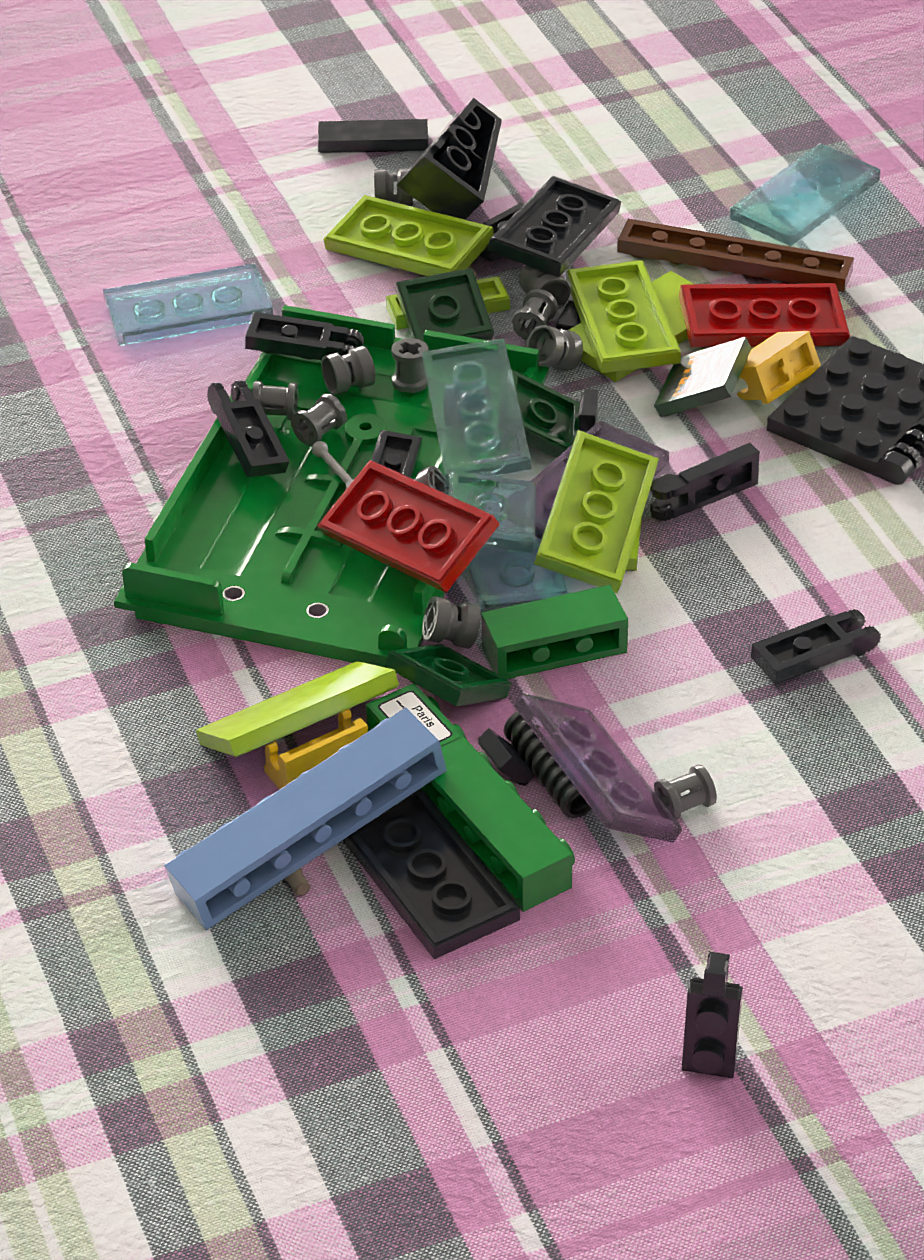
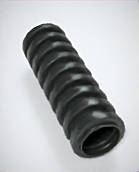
[503,707,600,818]

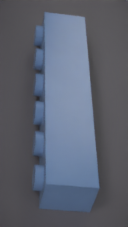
[164,707,447,930]

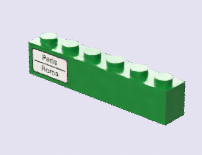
[366,683,575,912]

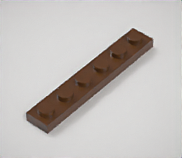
[617,218,854,292]

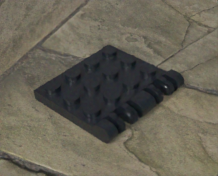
[766,336,924,485]

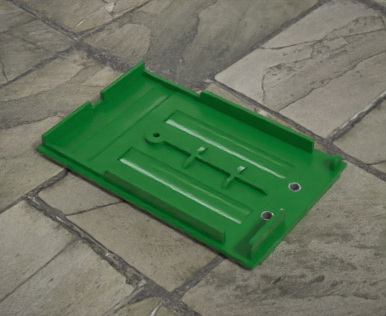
[114,305,549,668]

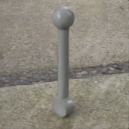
[312,441,354,489]

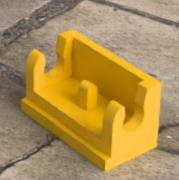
[737,331,821,404]
[264,709,368,789]

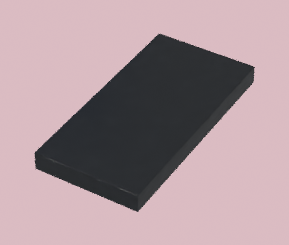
[488,176,621,277]
[342,788,520,959]

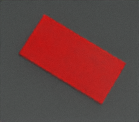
[679,283,850,347]
[317,460,500,593]

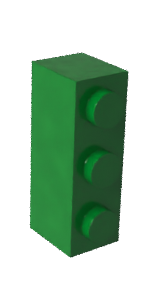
[481,585,628,679]

